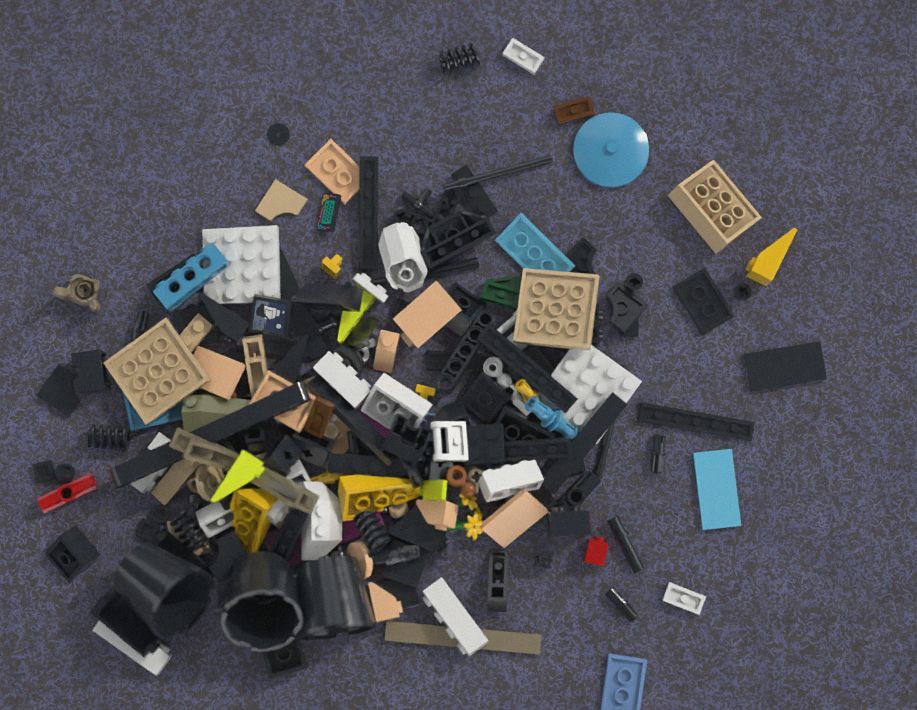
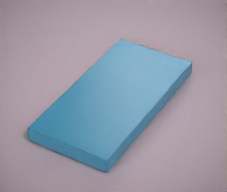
[495,213,575,272]
[693,449,741,530]

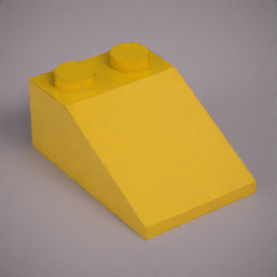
[745,228,798,286]

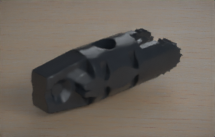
[370,545,421,567]

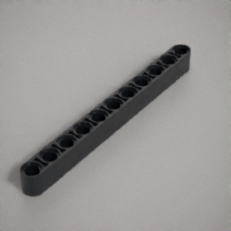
[109,381,311,489]

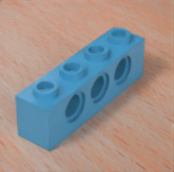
[153,243,231,312]

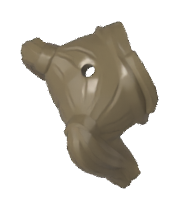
[52,274,101,312]

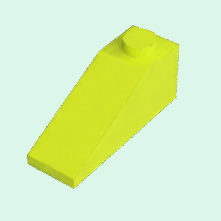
[337,283,375,345]
[211,450,265,503]
[419,480,447,501]

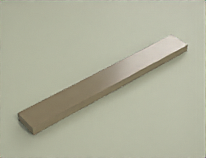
[384,621,542,654]

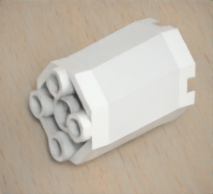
[378,222,427,293]

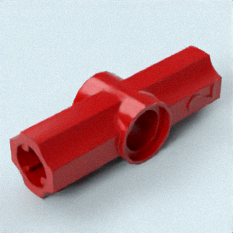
[37,473,98,514]

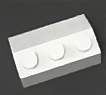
[360,373,433,429]

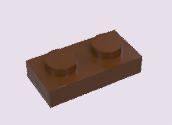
[553,96,595,125]
[304,396,335,439]

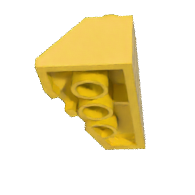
[338,474,421,521]
[230,489,279,554]

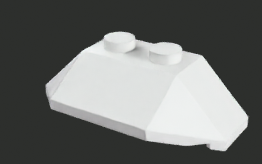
[301,482,342,560]

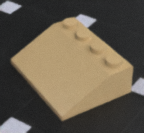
[668,160,762,254]

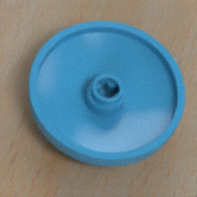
[573,113,649,188]

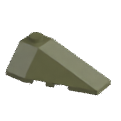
[182,395,251,432]

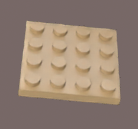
[513,268,600,350]
[103,318,210,425]

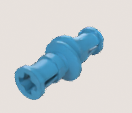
[525,395,578,441]

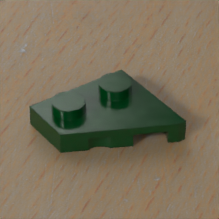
[480,274,522,310]

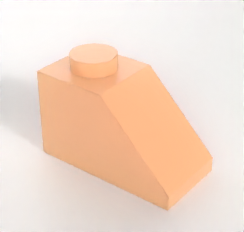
[373,330,400,373]
[416,500,459,531]
[368,582,403,623]

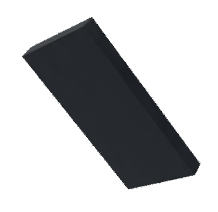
[744,341,827,392]

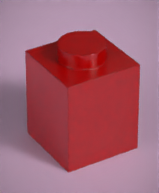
[583,536,609,566]

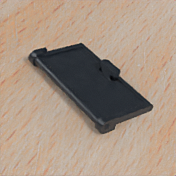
[365,579,420,618]

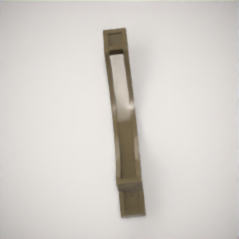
[169,428,320,514]

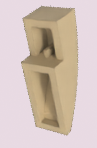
[242,334,268,397]

